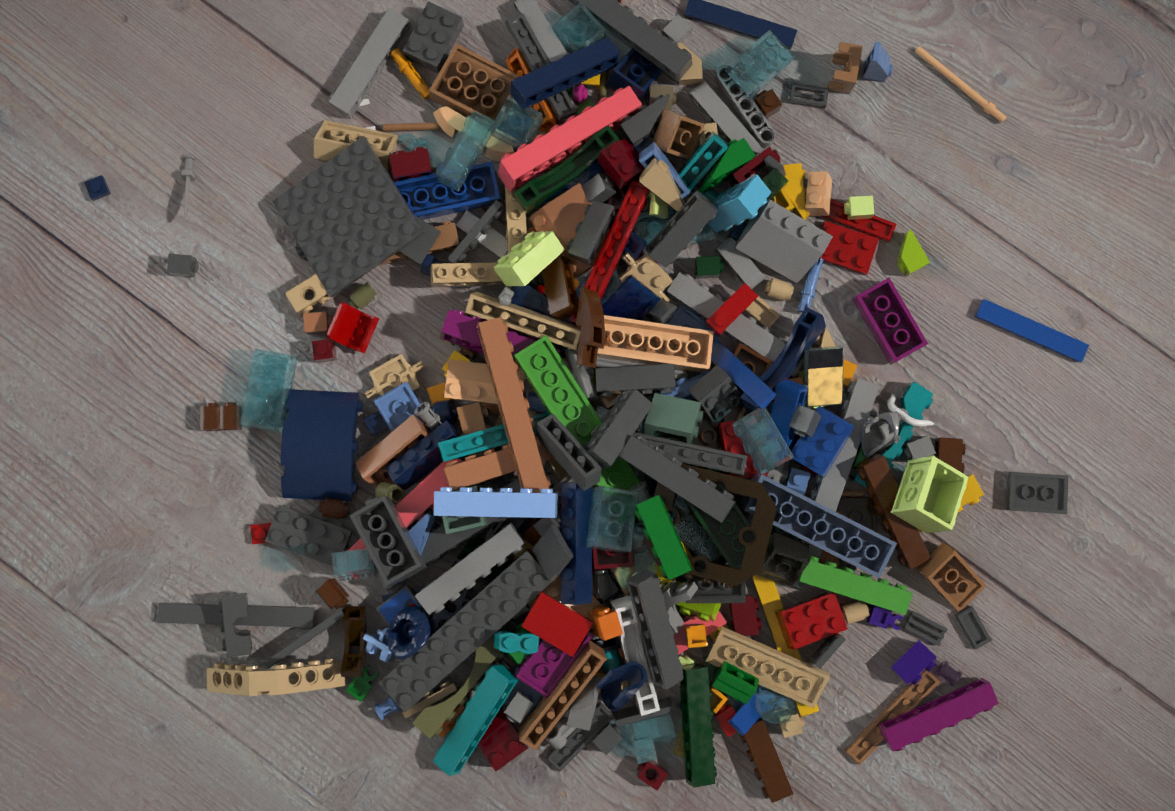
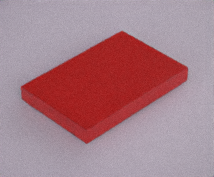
[521,591,593,657]

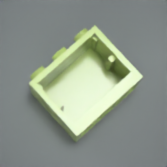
[891,456,968,533]

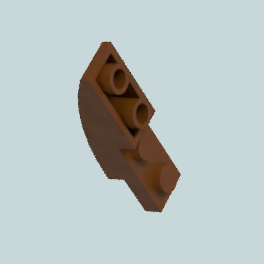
[576,287,605,369]

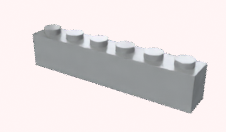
[329,8,411,119]
[415,522,525,615]

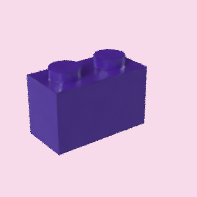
[891,640,936,687]

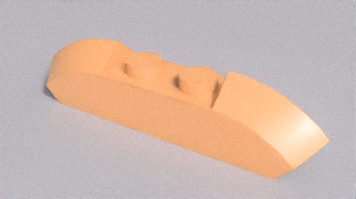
[433,106,514,162]

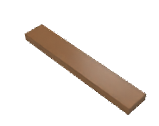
[844,670,940,765]

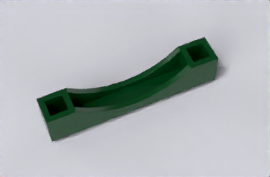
[515,125,620,213]

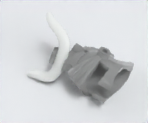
[861,393,934,458]

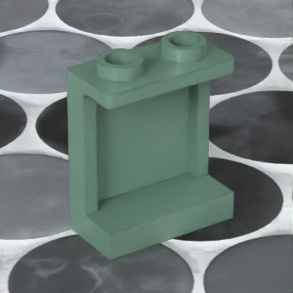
[645,393,703,444]

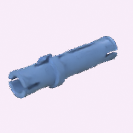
[797,258,824,313]

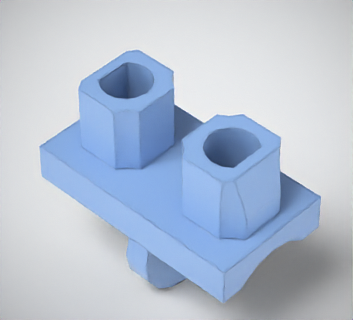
[363,627,394,663]

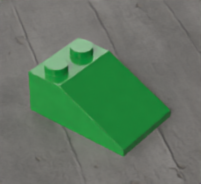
[698,138,756,194]

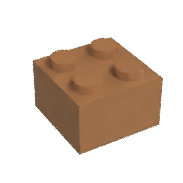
[652,109,705,159]

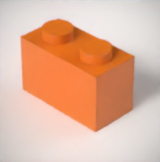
[588,605,623,641]

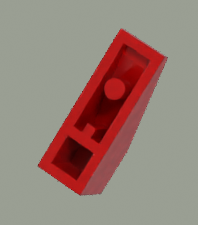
[705,283,758,337]

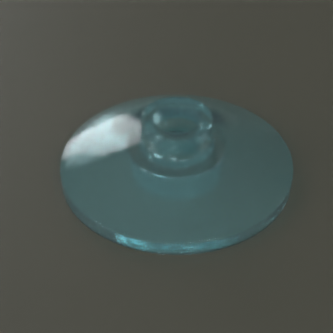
[755,689,794,724]

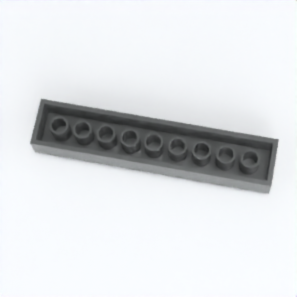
[379,548,553,712]

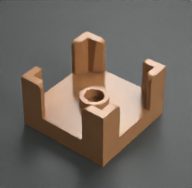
[827,42,863,94]

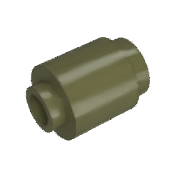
[348,282,377,310]
[375,482,403,504]

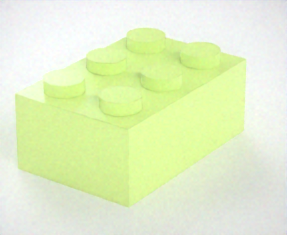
[494,231,565,286]

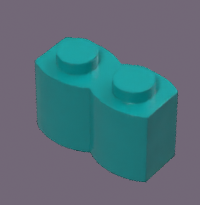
[494,631,539,654]

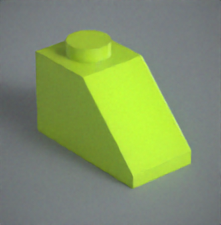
[897,230,930,277]

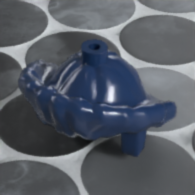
[385,606,431,659]

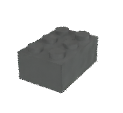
[403,1,464,74]

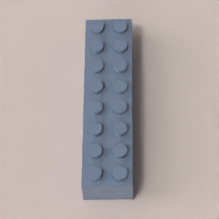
[738,472,897,578]

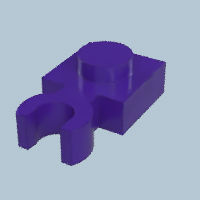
[866,605,903,630]

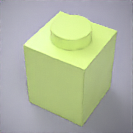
[844,196,874,220]

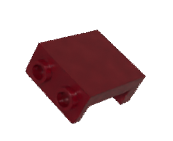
[729,147,781,187]

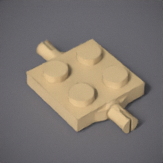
[619,252,673,306]
[364,354,425,399]

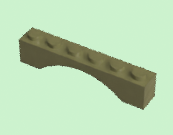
[412,634,505,739]

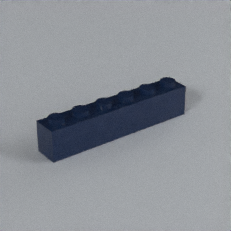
[510,37,620,110]
[561,483,592,605]

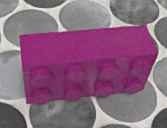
[852,277,928,365]

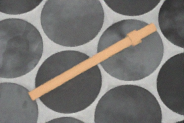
[915,46,1007,123]

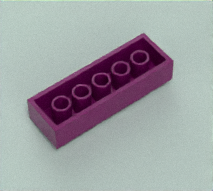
[440,309,560,367]

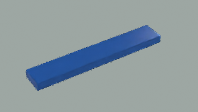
[975,299,1089,363]
[711,336,777,410]

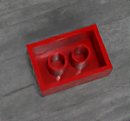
[775,592,848,650]

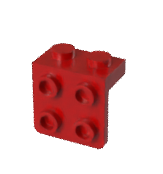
[327,302,379,354]

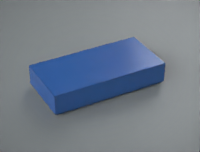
[728,695,767,736]

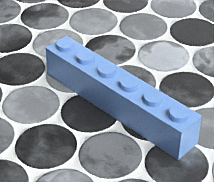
[434,487,558,518]

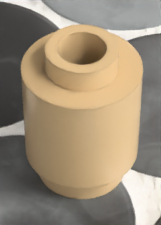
[764,278,794,301]
[841,601,869,625]

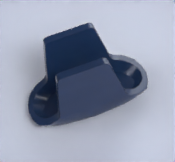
[596,661,647,712]

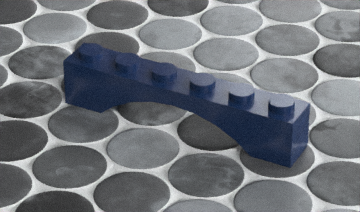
[740,307,826,417]

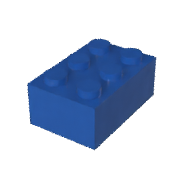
[789,406,855,478]

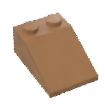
[916,542,987,613]

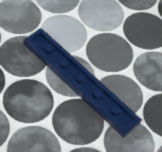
[684,0,797,49]

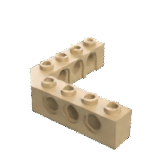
[430,186,527,287]
[207,658,345,696]

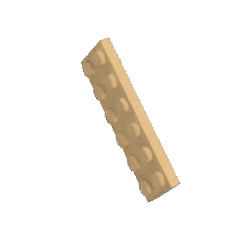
[706,626,830,708]

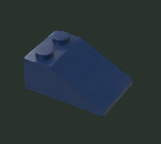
[606,48,663,101]

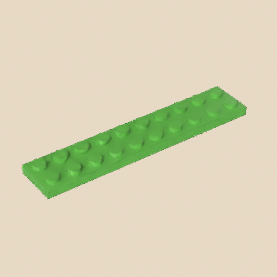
[513,335,640,523]

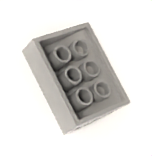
[734,198,833,283]

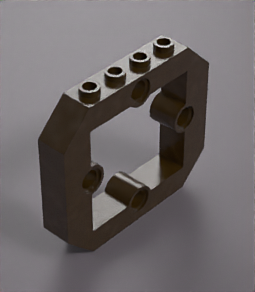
[643,464,777,589]

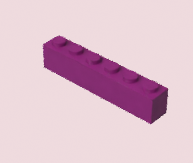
[878,678,999,751]

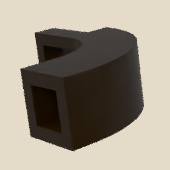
[340,606,367,677]

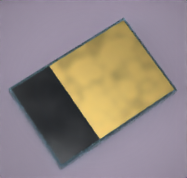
[804,346,844,407]

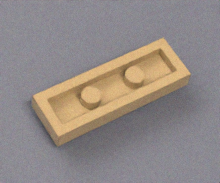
[402,680,459,719]

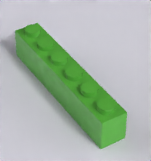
[793,555,913,615]

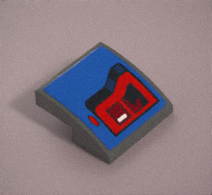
[376,585,432,627]

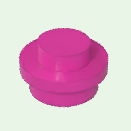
[573,84,588,104]

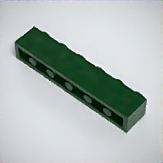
[680,663,717,788]

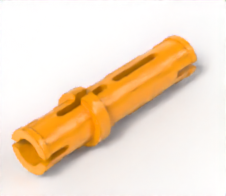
[389,48,430,100]

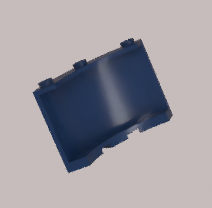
[281,389,363,501]

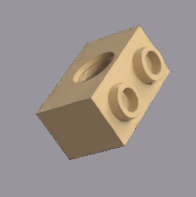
[285,274,330,315]

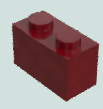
[729,594,761,636]

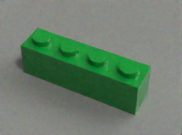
[635,495,693,580]

